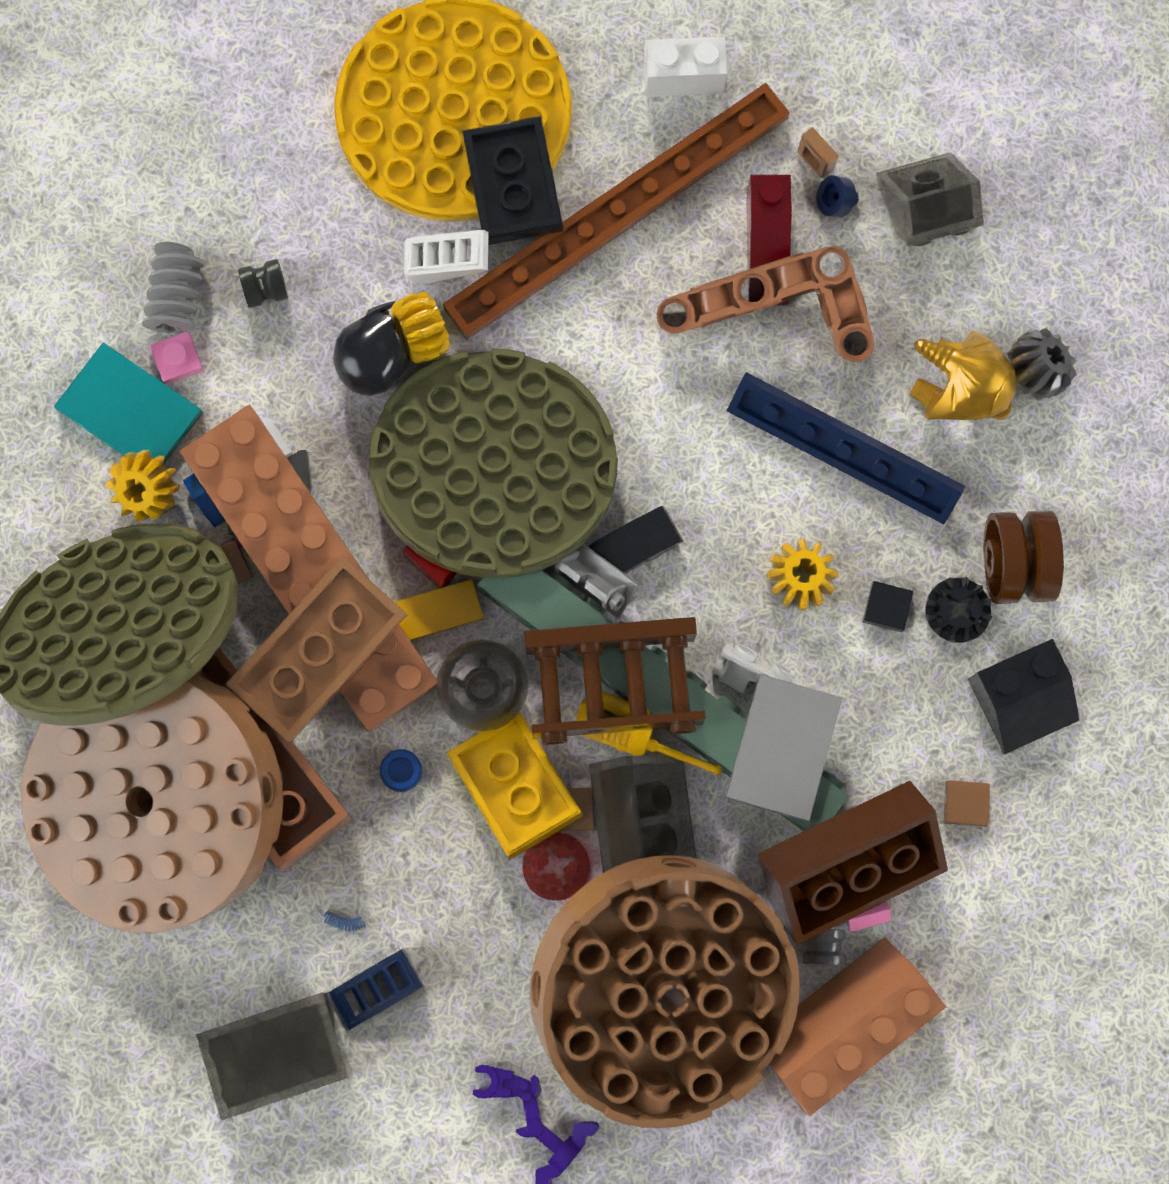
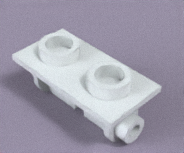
[711,643,800,698]

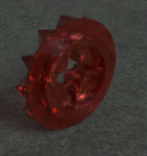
[522,832,590,901]

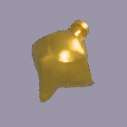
[909,331,1017,420]

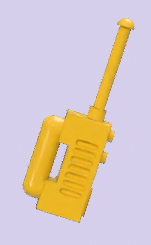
[576,691,722,776]

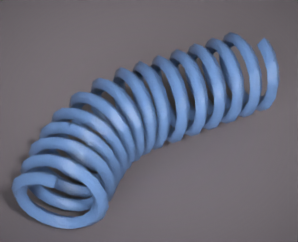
[324,911,366,932]

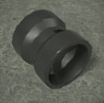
[238,259,288,308]

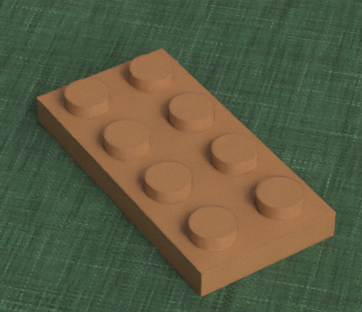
[225,556,408,743]

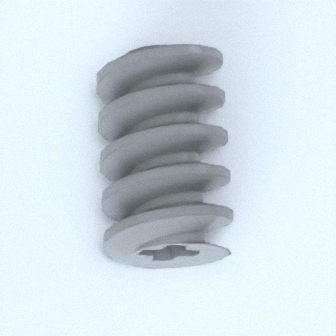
[142,242,205,333]

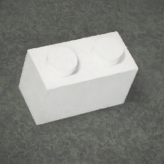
[643,37,727,97]

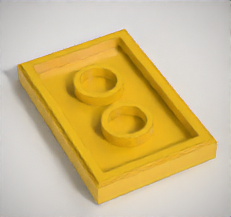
[446,710,583,860]

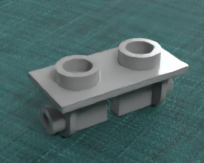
[554,544,639,619]

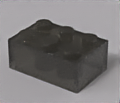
[196,992,353,1121]

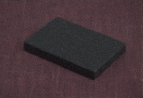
[462,116,564,245]

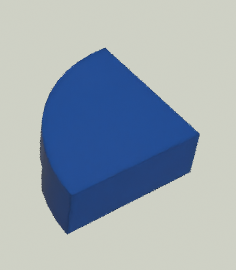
[183,473,226,528]

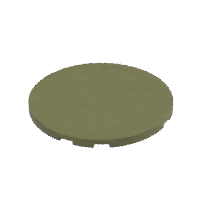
[369,348,618,578]
[0,524,238,726]

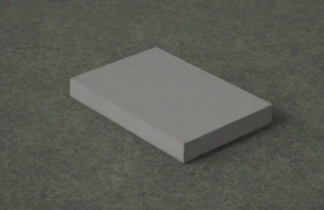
[725,674,842,822]

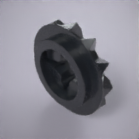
[925,577,992,643]

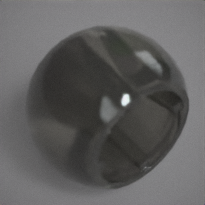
[436,639,529,731]

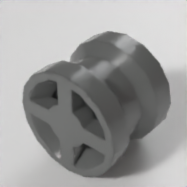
[803,929,846,964]

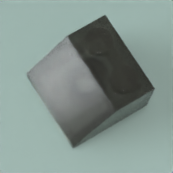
[876,152,984,246]

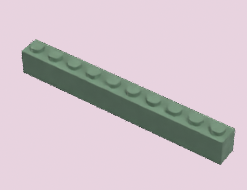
[478,570,849,832]

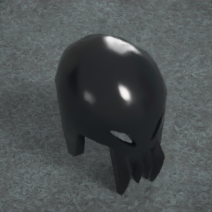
[333,301,410,396]

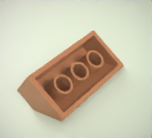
[768,937,946,1116]

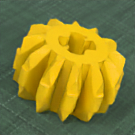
[391,291,450,364]
[105,450,180,522]
[767,539,838,610]

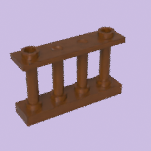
[524,617,706,745]

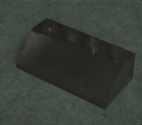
[589,755,697,873]

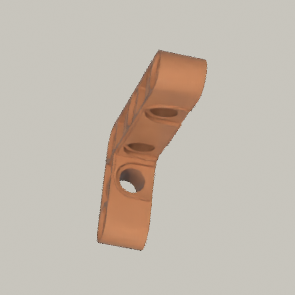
[656,246,874,362]

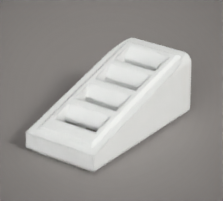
[404,230,488,284]

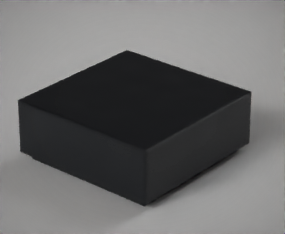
[862,581,914,633]

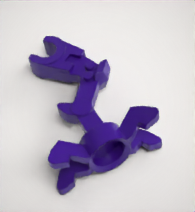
[473,1065,599,1184]

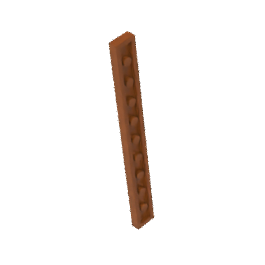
[443,83,790,340]

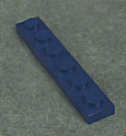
[726,372,965,524]

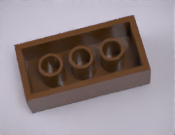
[757,780,948,945]

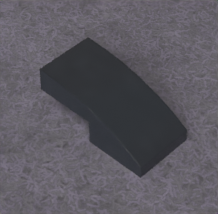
[588,506,684,574]

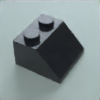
[968,639,1080,754]

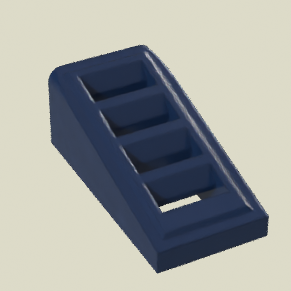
[328,949,425,1030]

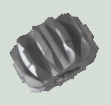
[1007,328,1077,401]

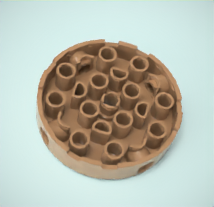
[21,673,283,933]
[530,855,800,1128]

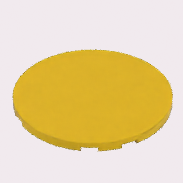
[334,0,572,222]

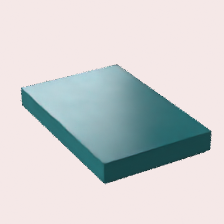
[53,342,203,466]

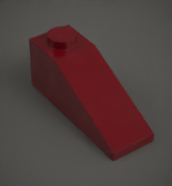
[746,175,792,306]

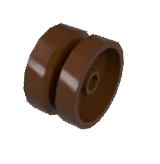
[983,510,1064,604]

